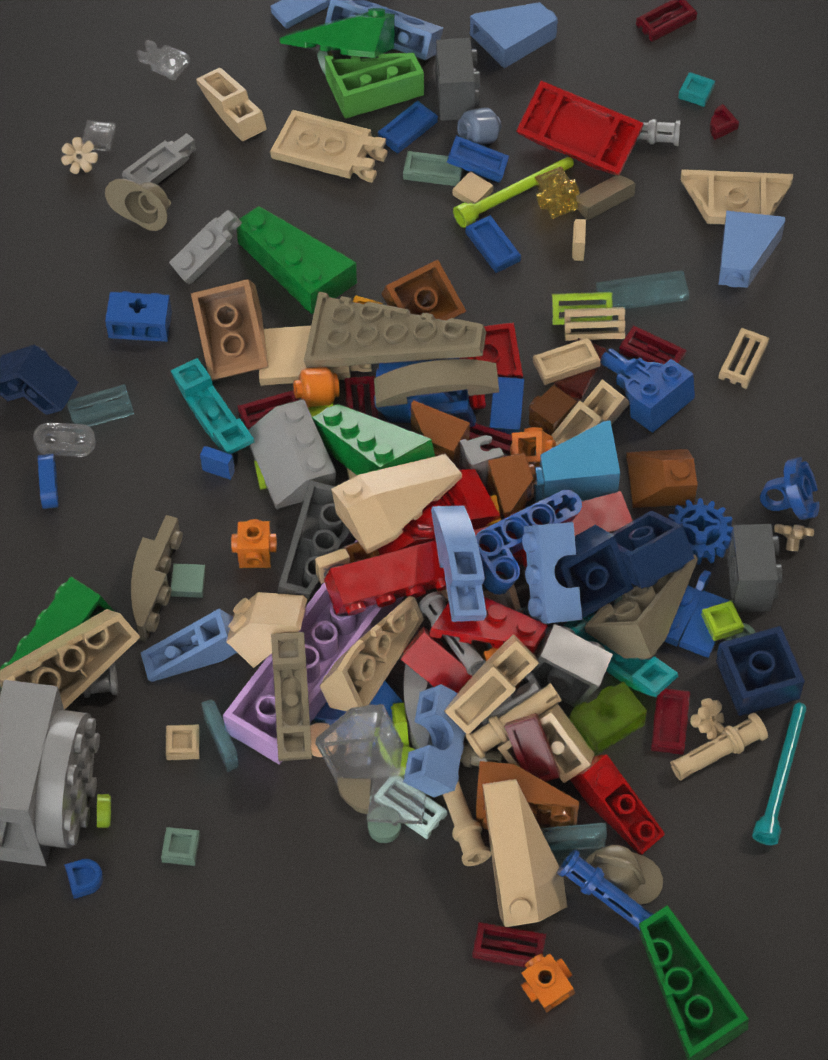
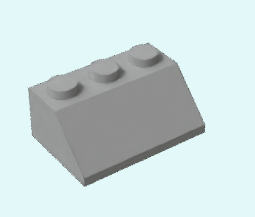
[248,399,336,509]

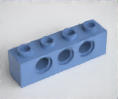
[325,0,443,60]

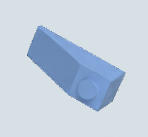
[141,609,237,682]

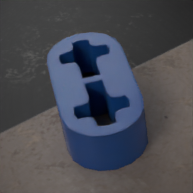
[38,454,59,509]

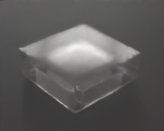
[82,120,116,151]

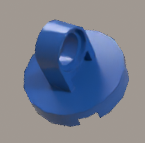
[760,457,819,520]

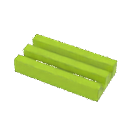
[552,292,613,325]

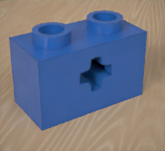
[105,291,172,342]

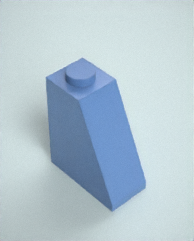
[470,2,558,68]
[718,211,785,288]

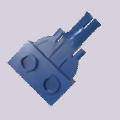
[601,348,695,433]

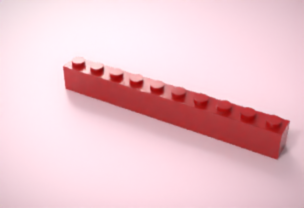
[324,491,633,616]

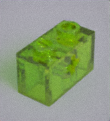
[570,682,647,756]

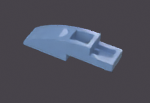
[431,506,487,622]

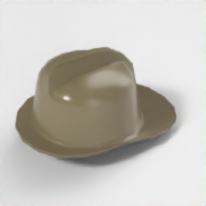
[105,179,171,231]
[586,845,663,905]

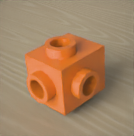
[510,427,557,468]
[231,519,277,568]
[521,953,576,1013]

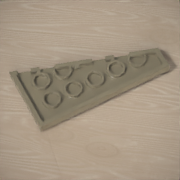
[304,292,486,368]

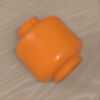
[293,367,339,407]

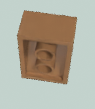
[191,279,269,381]

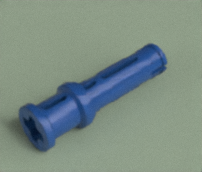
[557,849,653,931]

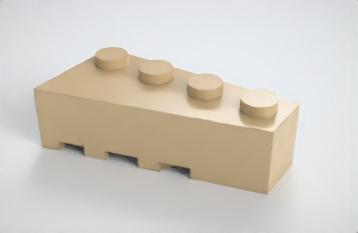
[0,609,140,710]

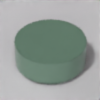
[368,808,401,843]

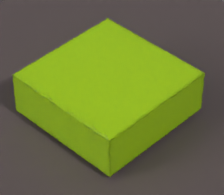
[701,600,744,642]

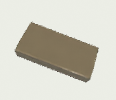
[571,175,636,221]

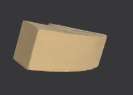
[196,68,267,142]
[551,379,629,446]
[444,634,539,735]

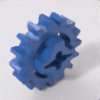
[668,498,733,565]

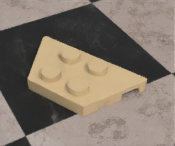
[681,169,793,224]

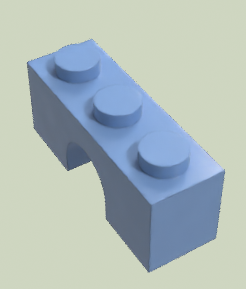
[522,522,582,623]
[403,684,465,797]

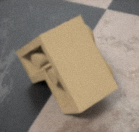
[498,704,594,783]

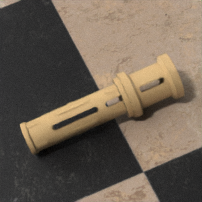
[465,683,562,759]
[670,713,768,781]
[443,781,491,866]

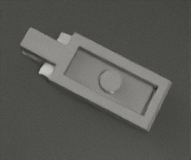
[122,133,196,185]
[169,210,242,285]

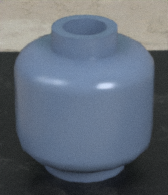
[457,107,502,146]

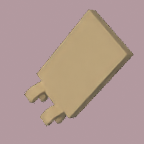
[270,110,388,183]
[259,325,372,386]

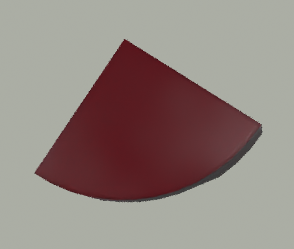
[710,104,739,140]

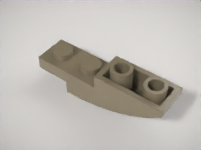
[131,515,183,642]

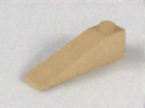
[331,454,462,554]
[320,596,424,715]
[482,779,567,927]

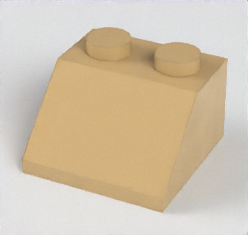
[226,592,308,668]

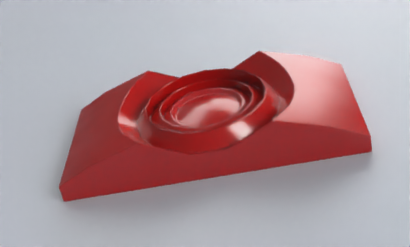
[516,81,644,176]
[378,469,501,555]

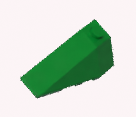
[280,8,395,58]

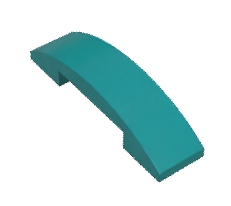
[171,358,255,454]
[563,612,678,697]

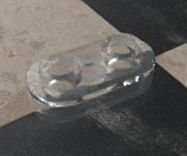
[33,423,96,457]

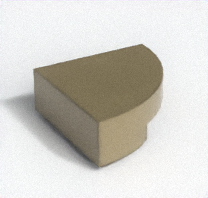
[337,778,371,814]

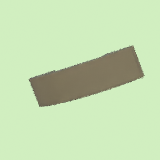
[374,359,499,407]
[271,632,312,761]

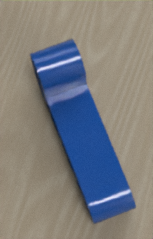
[476,490,582,595]

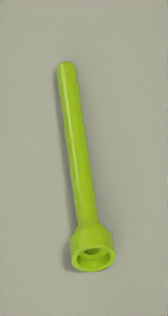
[453,157,574,228]

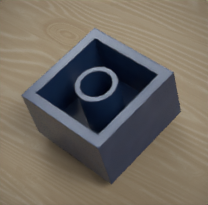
[611,511,695,589]
[554,524,633,618]
[716,626,805,716]

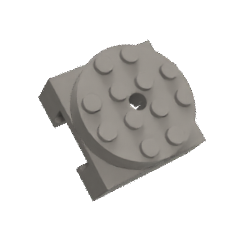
[0,680,100,866]

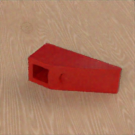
[570,754,665,855]

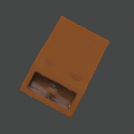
[476,761,579,836]

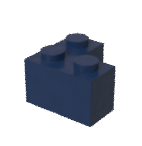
[0,344,79,415]

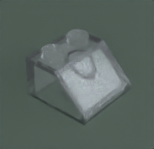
[315,704,403,783]

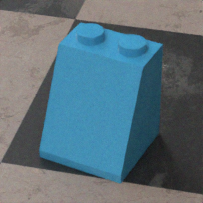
[533,421,620,502]

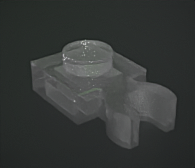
[137,40,190,81]

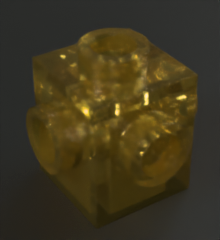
[535,166,580,219]

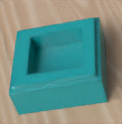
[678,72,715,107]

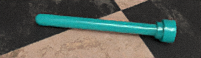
[752,702,806,845]

